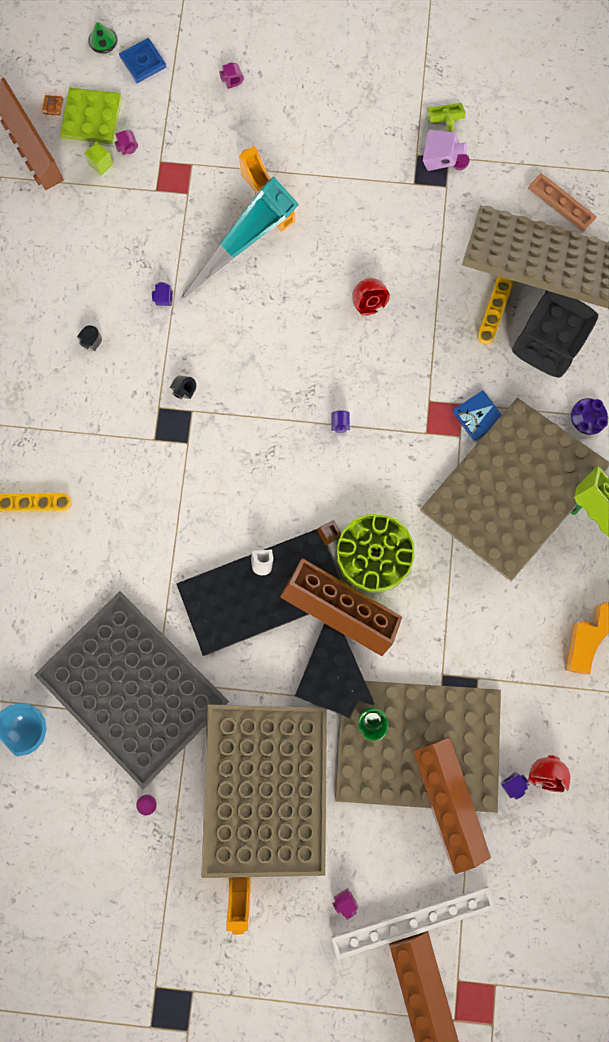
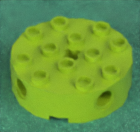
[337,514,415,593]

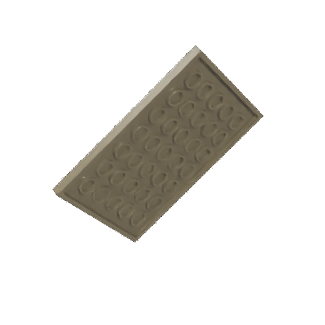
[462,205,609,309]
[420,397,609,582]
[336,681,501,813]
[201,705,327,878]

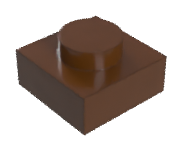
[316,520,342,546]

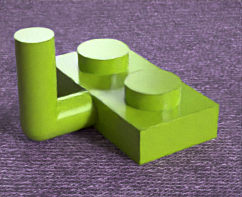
[427,103,466,132]

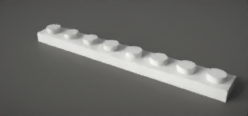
[331,886,496,960]

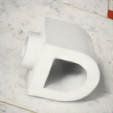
[251,549,273,575]

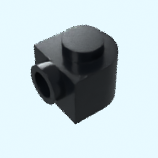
[77,325,102,351]
[169,375,197,399]

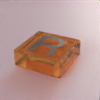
[42,95,64,116]

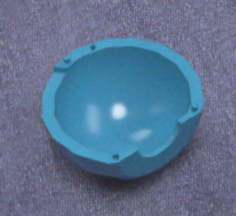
[0,703,47,756]

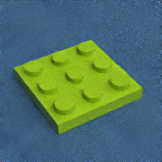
[60,87,122,144]

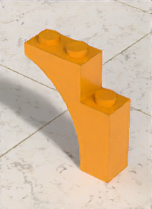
[239,145,295,232]
[566,602,609,675]
[226,877,252,935]

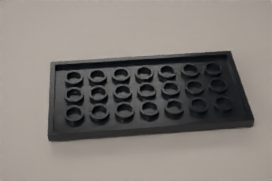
[176,529,341,656]

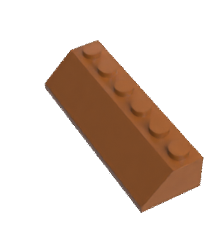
[0,77,64,191]
[280,558,402,656]
[412,737,491,874]
[389,931,459,1042]

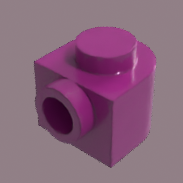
[219,62,244,89]
[114,130,138,155]
[332,888,358,920]

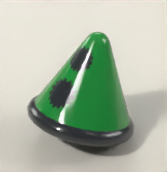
[88,22,118,54]

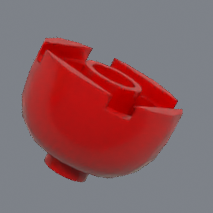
[352,278,390,316]
[528,755,571,793]

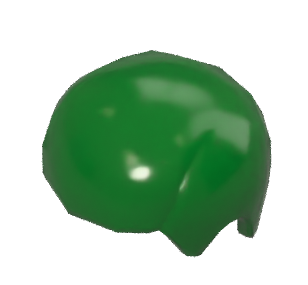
[358,707,389,742]

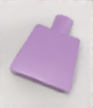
[423,130,467,171]

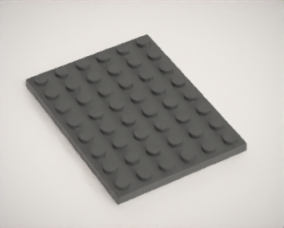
[34,591,229,789]

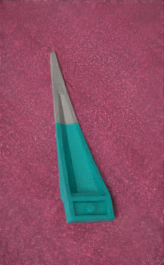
[182,177,299,298]

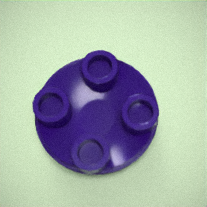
[571,398,608,435]

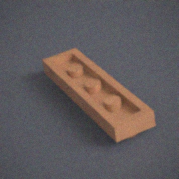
[528,173,597,233]

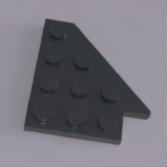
[295,623,375,719]

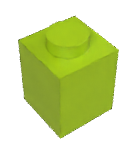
[84,141,114,176]

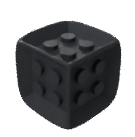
[512,290,599,378]

